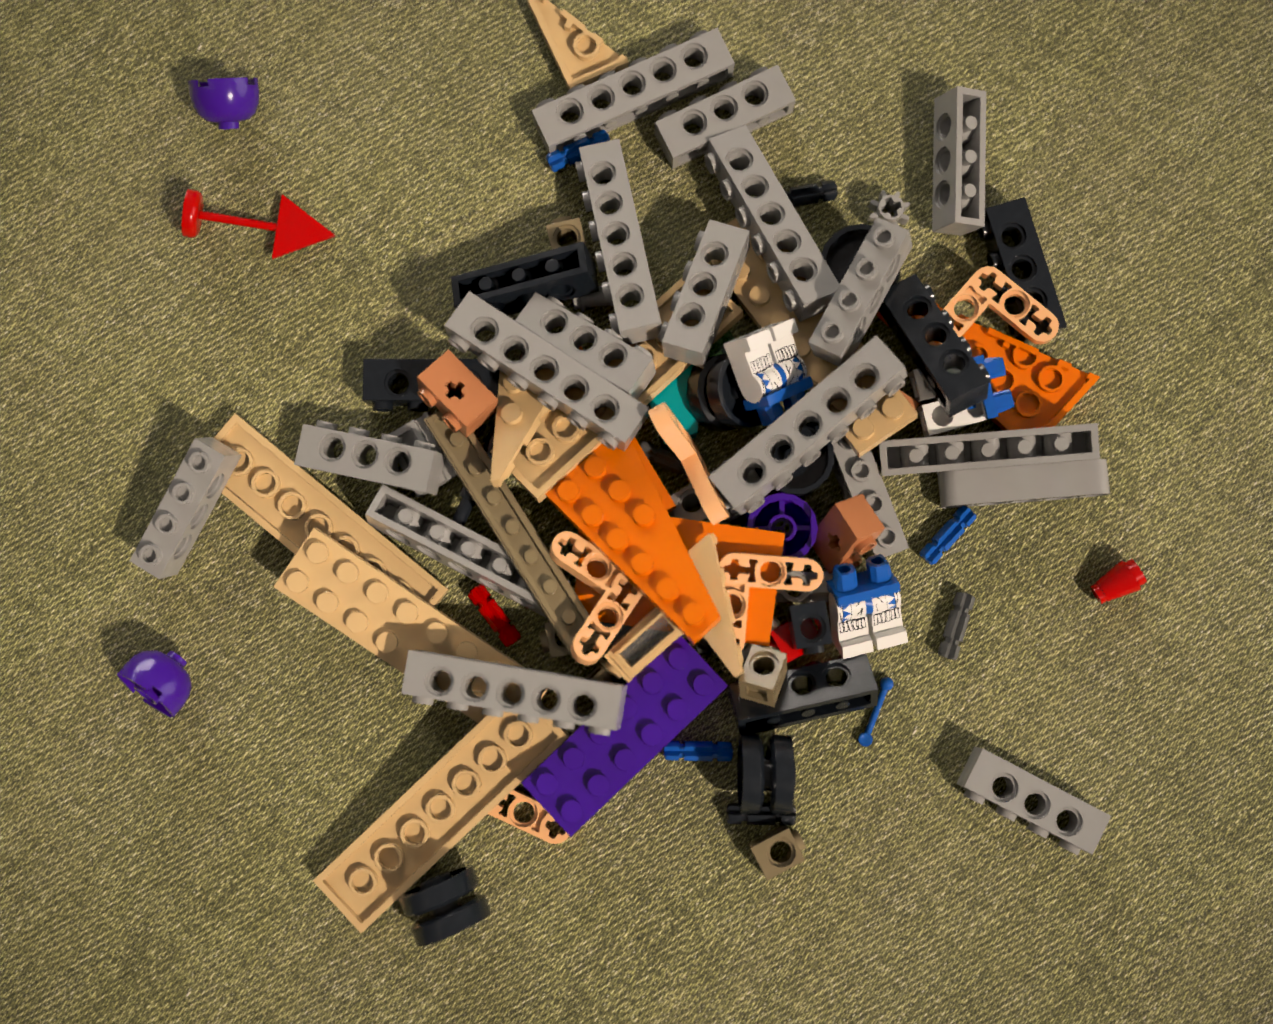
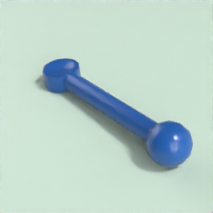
[858,677,894,747]

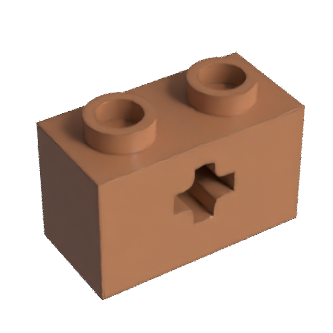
[417,350,498,438]
[812,494,885,574]

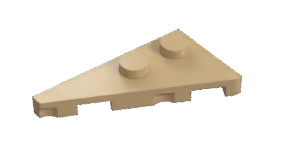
[526,0,629,90]
[490,368,555,487]
[688,533,745,678]

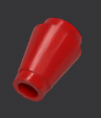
[1090,559,1147,604]

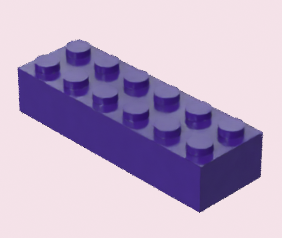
[521,636,728,837]

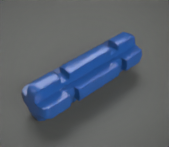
[546,130,610,172]
[919,505,976,565]
[664,741,733,761]

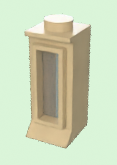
[604,607,682,683]

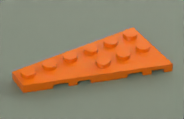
[876,303,1100,431]
[545,442,721,645]

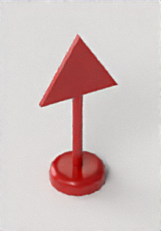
[181,189,335,259]

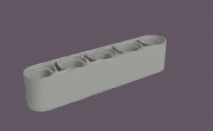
[937,459,1110,509]

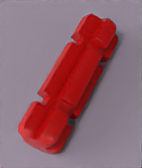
[468,584,521,647]

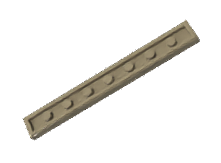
[424,411,600,659]

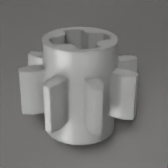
[867,190,910,225]

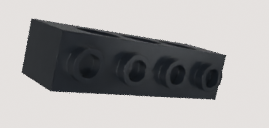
[977,197,1067,343]
[451,241,599,316]
[879,274,991,418]
[363,359,500,412]
[728,654,878,735]

